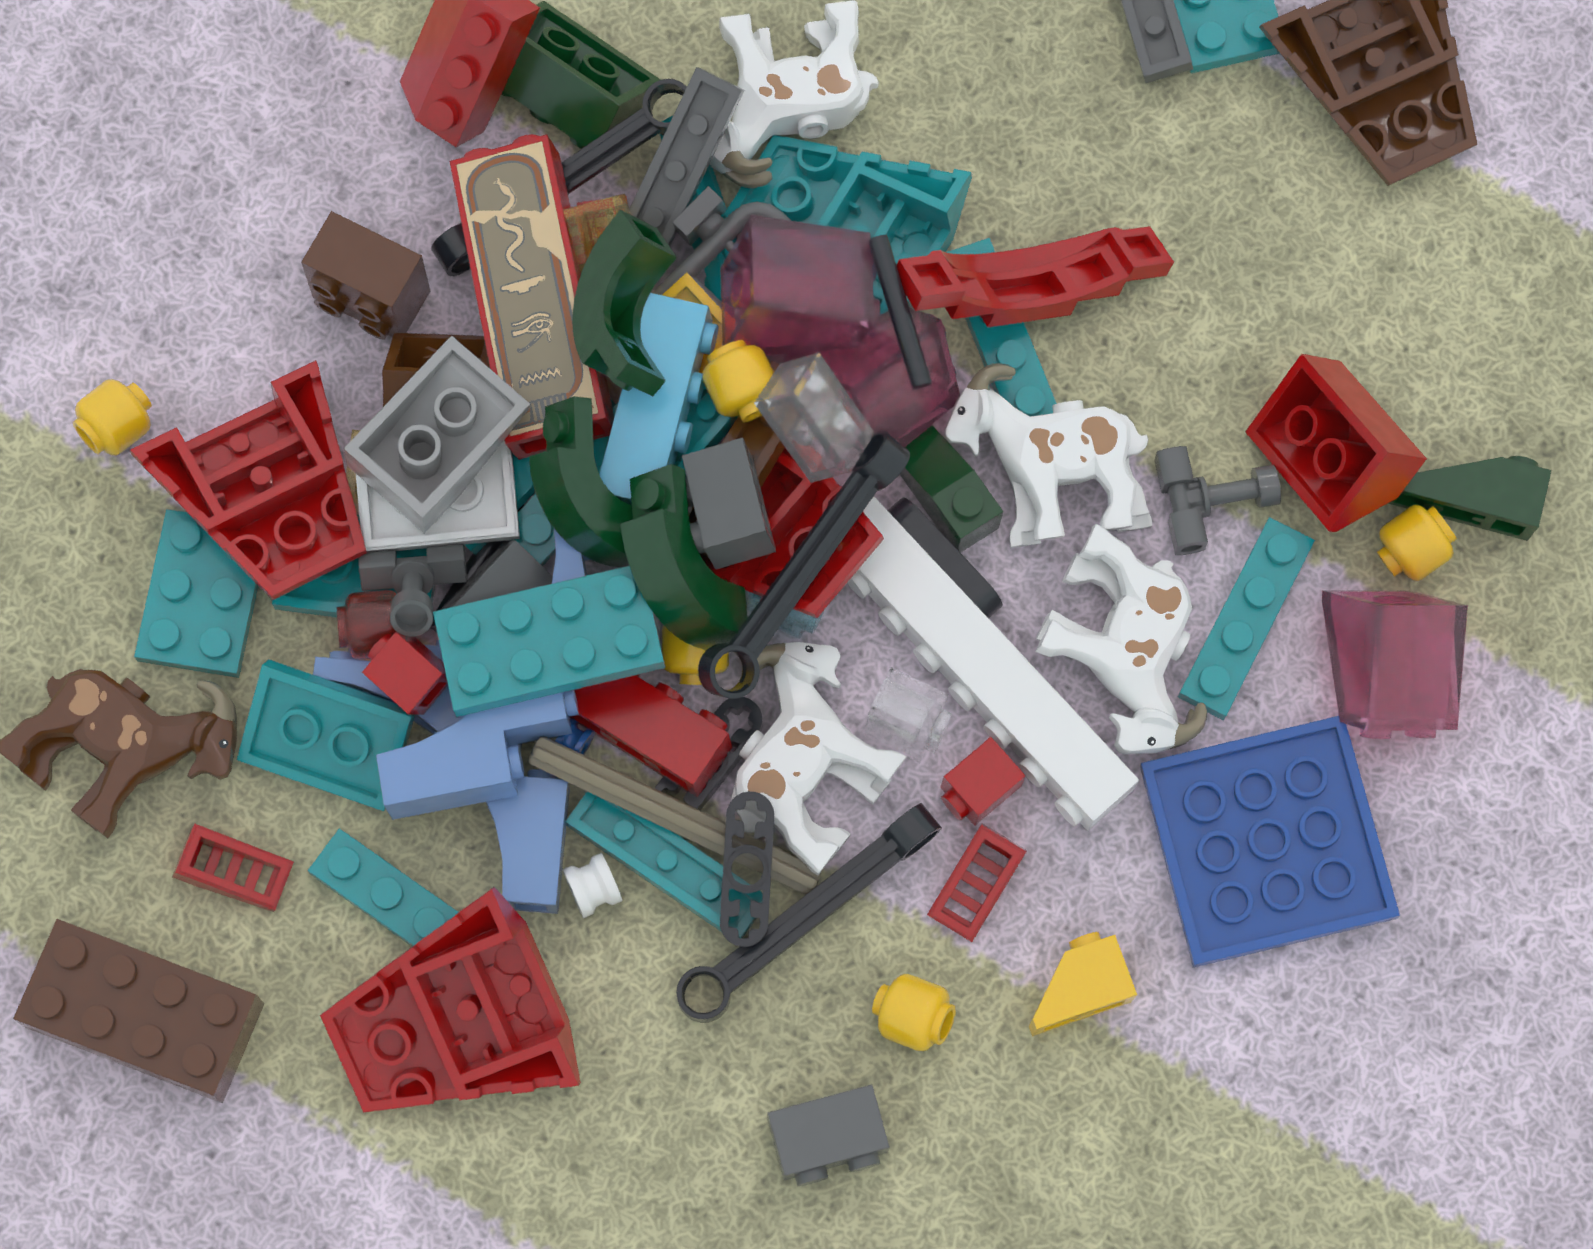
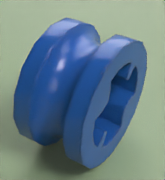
[555,718,595,755]

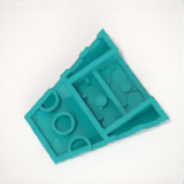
[723,135,972,341]

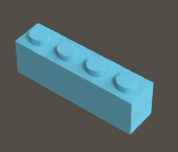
[599,293,718,505]

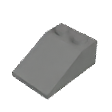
[344,336,530,534]

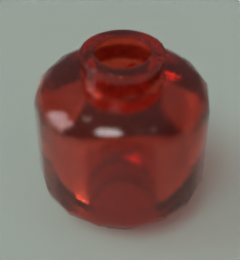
[336,590,397,660]

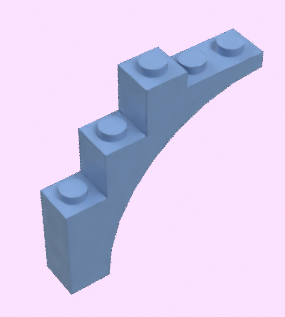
[376,529,591,820]
[313,640,570,914]

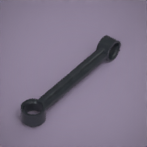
[431,79,687,276]
[698,430,910,699]
[676,803,942,1023]

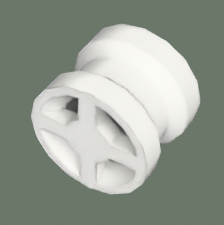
[563,853,622,918]

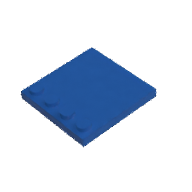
[1140,715,1400,968]

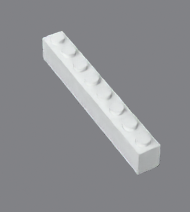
[847,497,1139,831]

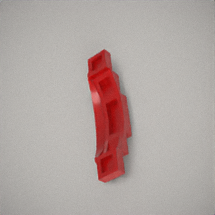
[897,226,1174,327]

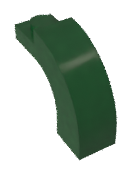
[572,209,677,396]
[529,396,633,568]
[621,464,748,650]

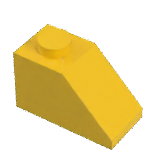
[1028,932,1137,1036]

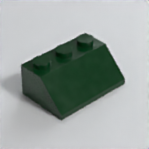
[501,1,661,149]

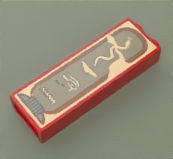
[449,134,614,460]

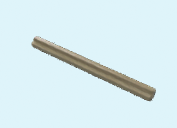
[528,737,821,895]

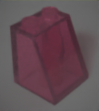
[721,215,880,356]
[784,307,960,457]
[1322,590,1468,739]

